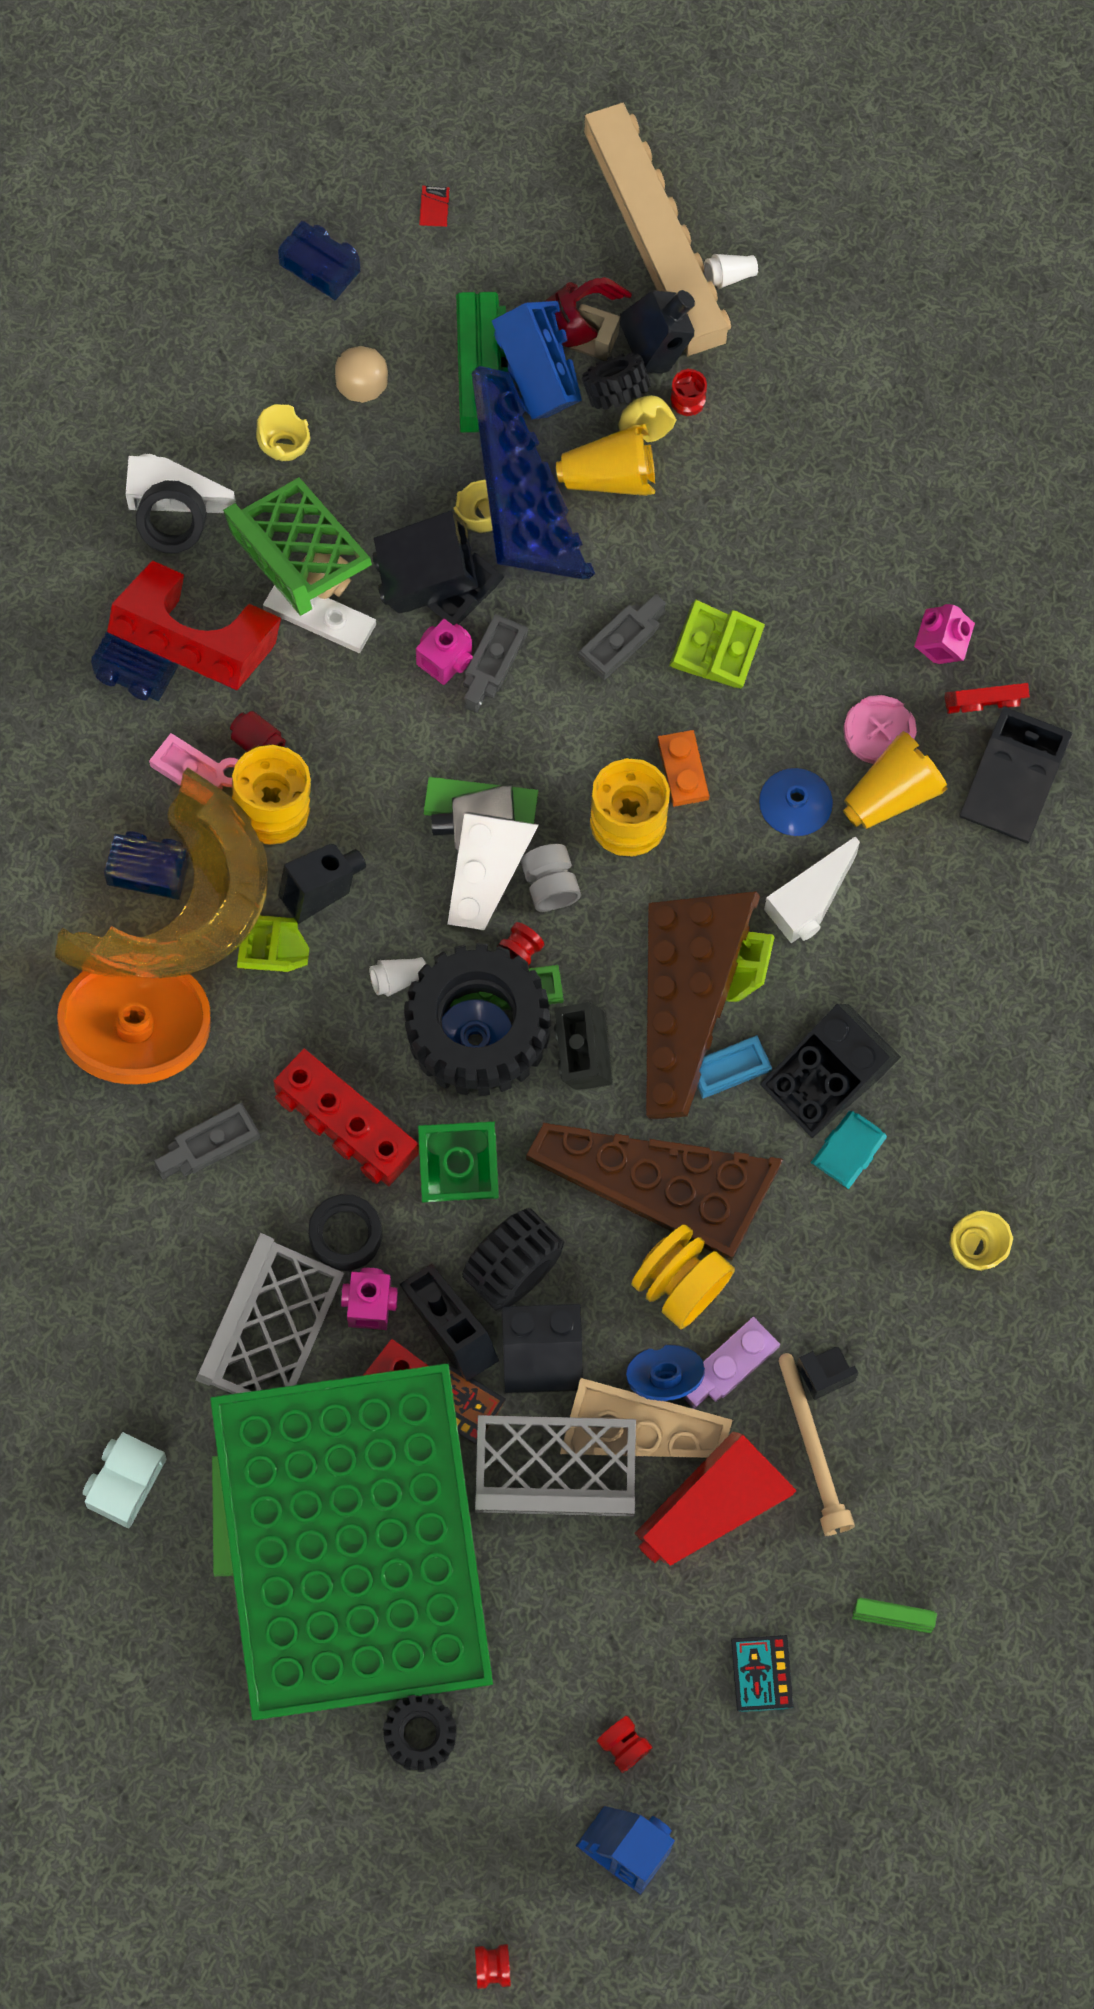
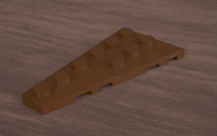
[646,891,760,1119]
[526,1123,783,1261]

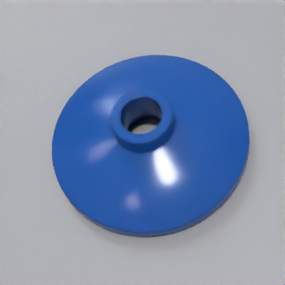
[759,768,833,836]
[442,999,512,1047]
[626,1345,705,1401]

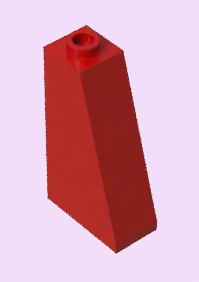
[634,1431,797,1566]

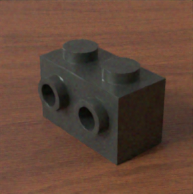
[554,1001,613,1090]

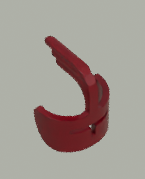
[543,277,632,347]

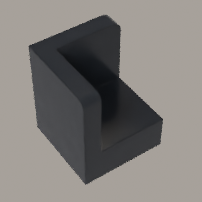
[796,1347,859,1400]

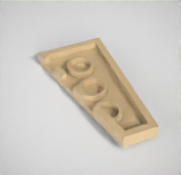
[560,1378,732,1458]

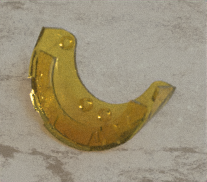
[55,767,268,978]

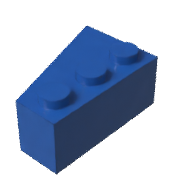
[492,301,582,420]
[576,1806,675,1895]

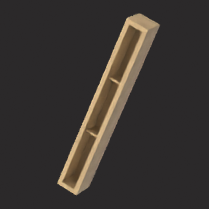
[584,102,731,356]

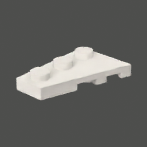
[447,813,539,930]

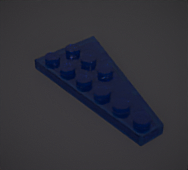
[472,366,595,579]

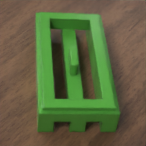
[852,1597,937,1633]

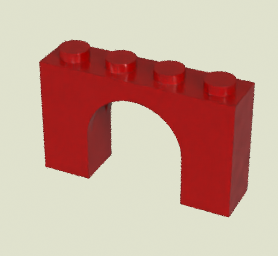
[107,560,281,690]

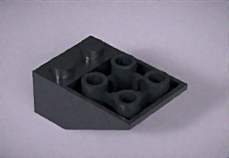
[959,706,1073,844]
[760,1004,901,1138]

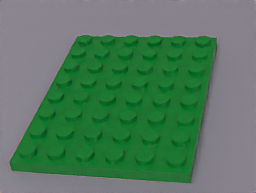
[210,1363,493,1721]

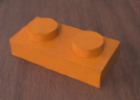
[657,730,709,807]

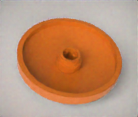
[57,956,211,1084]

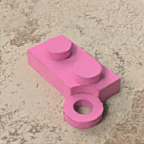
[149,733,238,805]

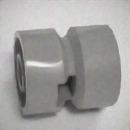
[521,844,581,912]

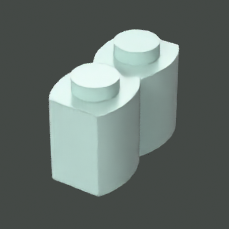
[83,1432,167,1529]

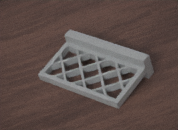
[195,1233,344,1394]
[475,1415,636,1516]

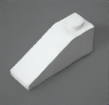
[126,454,236,513]
[764,837,860,943]

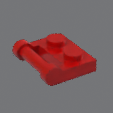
[945,683,1030,714]

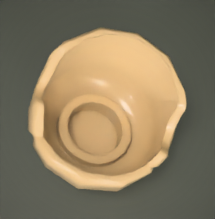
[335,346,388,403]

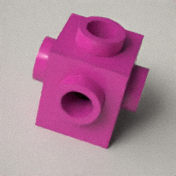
[914,604,975,664]
[416,619,473,685]
[341,1268,398,1330]

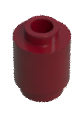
[230,711,286,752]

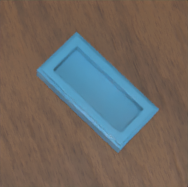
[697,1035,772,1099]

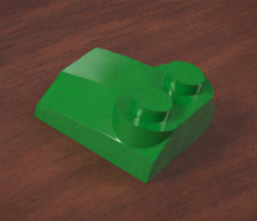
[418,1121,499,1203]

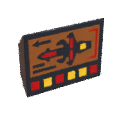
[446,1362,506,1445]

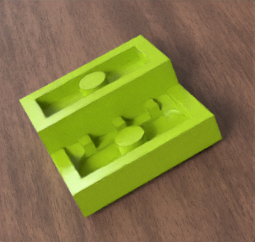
[669,600,765,689]

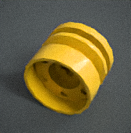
[232,745,311,845]
[590,758,670,857]
[631,1225,735,1329]

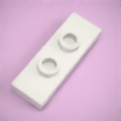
[263,585,376,653]

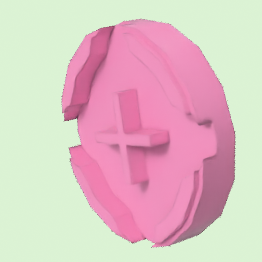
[843,695,917,764]

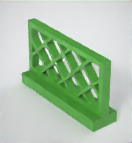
[223,477,372,616]

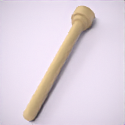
[779,1353,855,1536]

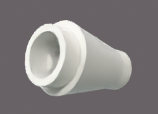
[704,254,758,289]
[369,957,426,997]

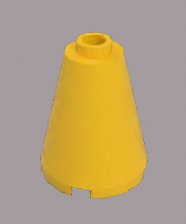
[556,424,655,496]
[843,731,948,829]

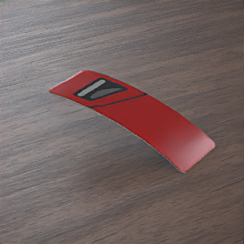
[419,186,450,227]

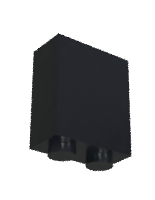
[372,510,478,613]

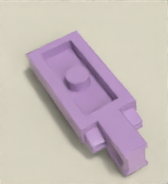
[683,1316,780,1409]

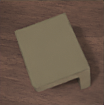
[569,304,620,361]

